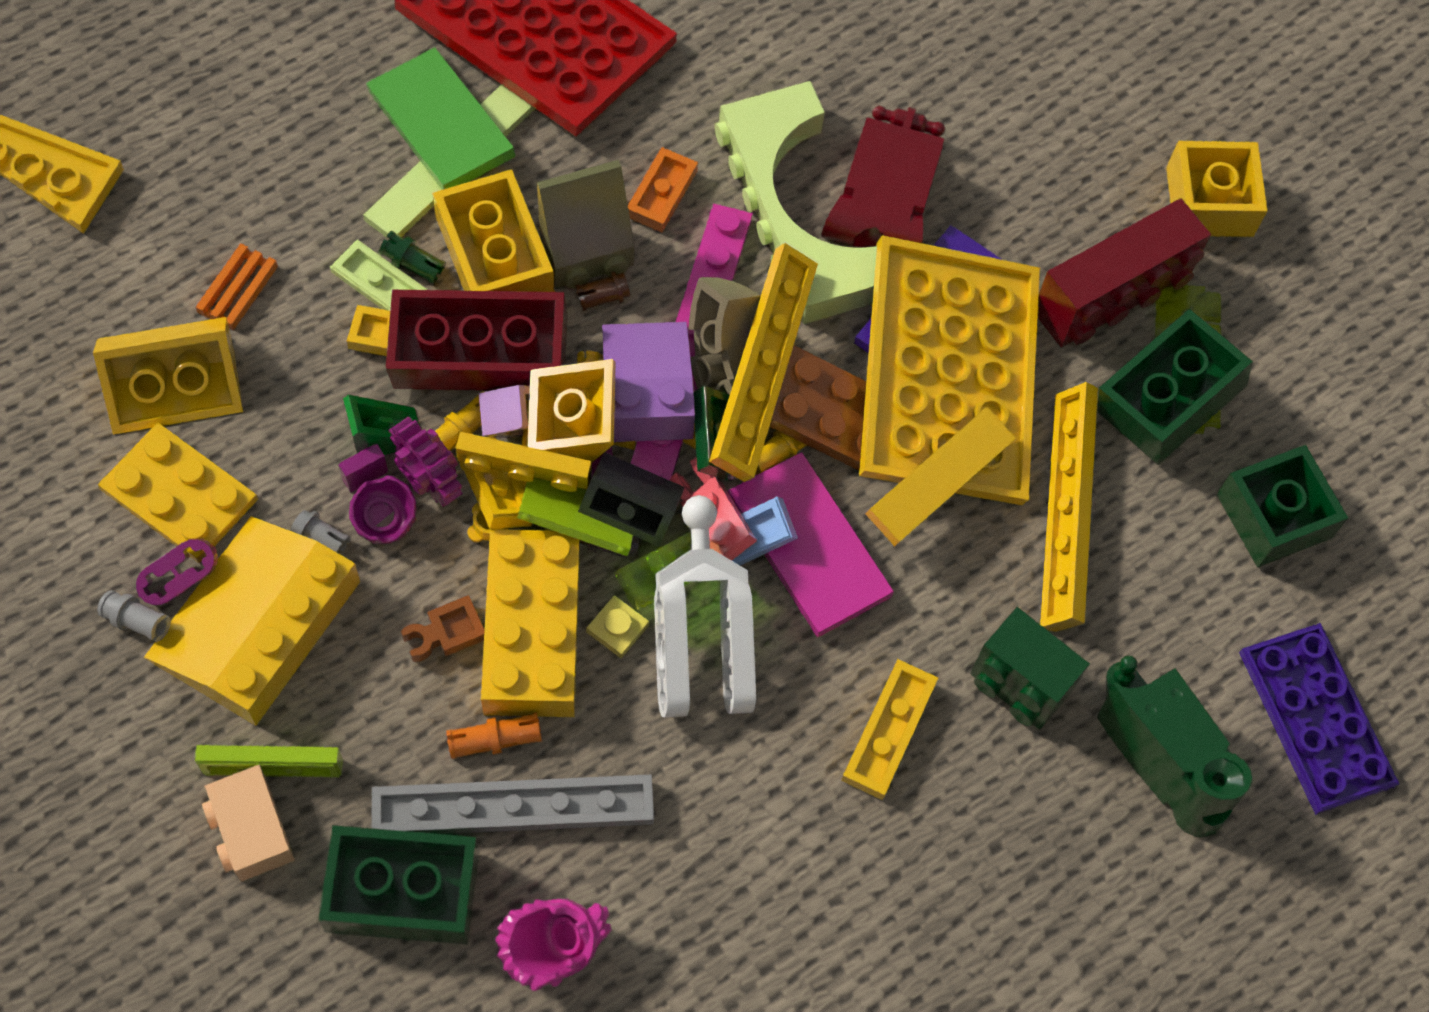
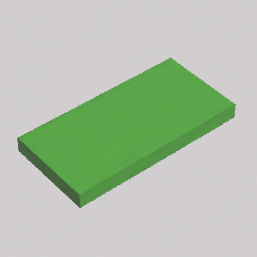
[366,47,516,190]

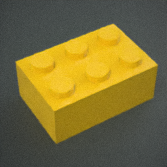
[433,169,554,292]

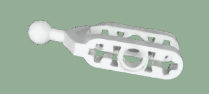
[654,495,756,718]

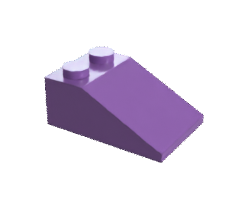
[602,322,695,442]

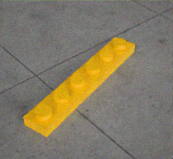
[709,243,818,482]
[1040,382,1098,632]

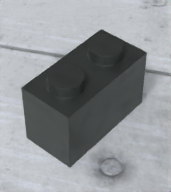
[578,452,685,547]

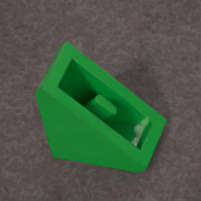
[343,394,419,455]

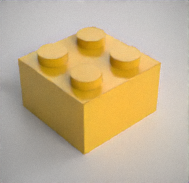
[1166,141,1267,237]

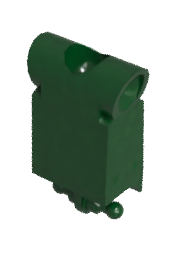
[1097,655,1253,837]

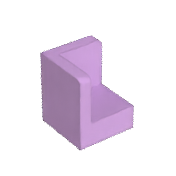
[479,385,530,438]

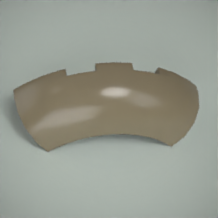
[689,277,776,443]

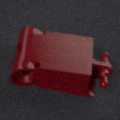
[821,106,945,248]

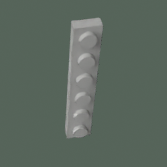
[372,774,654,834]

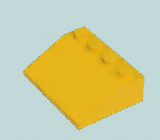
[144,516,360,726]

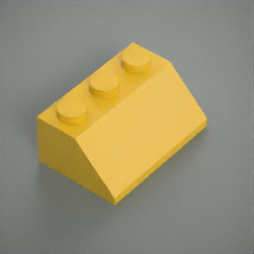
[93,317,243,435]

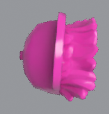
[496,899,611,991]

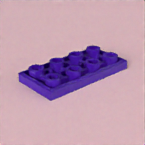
[1239,623,1400,815]

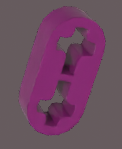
[136,539,218,605]

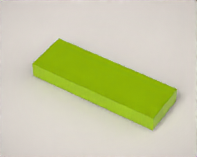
[195,745,343,777]

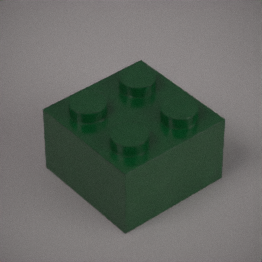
[1216,444,1348,568]
[970,607,1090,730]

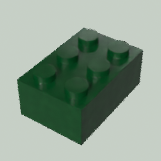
[1097,309,1253,465]
[318,825,479,945]

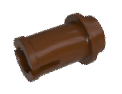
[575,271,631,311]

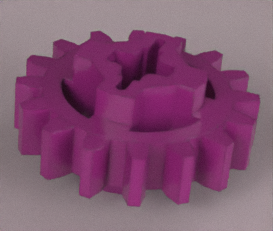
[389,417,463,507]

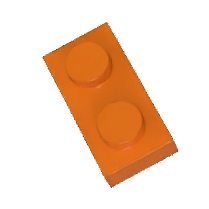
[628,147,698,233]

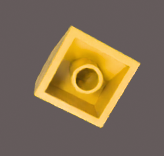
[528,359,616,463]

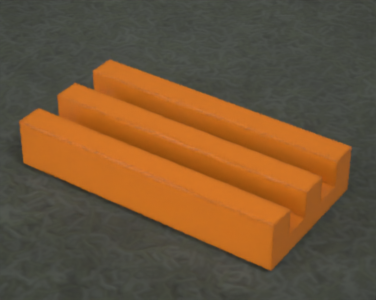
[196,243,278,331]

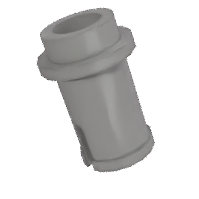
[291,510,351,553]

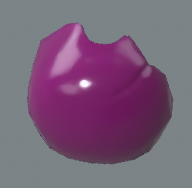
[349,475,417,544]

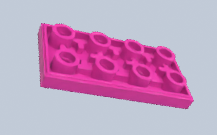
[728,452,894,638]

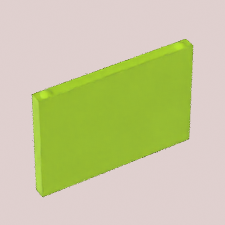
[517,478,633,556]

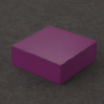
[338,444,388,493]

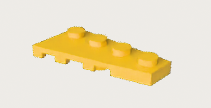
[0,115,124,234]

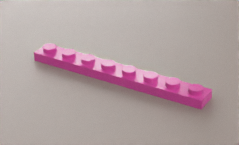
[631,203,752,480]

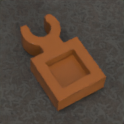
[401,595,485,662]

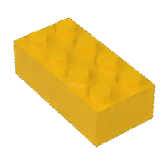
[481,529,580,717]

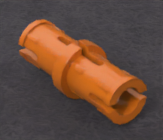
[446,713,542,759]

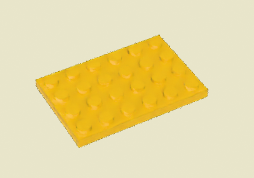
[859,235,1040,505]

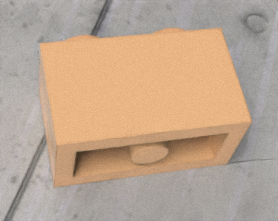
[202,765,295,882]

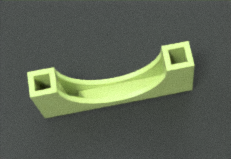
[715,81,877,324]

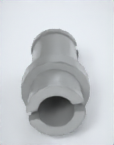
[97,590,171,642]

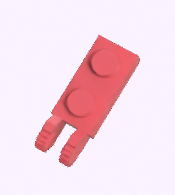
[669,457,757,561]

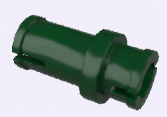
[378,231,446,285]

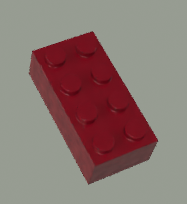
[1038,198,1212,348]
[386,289,568,391]

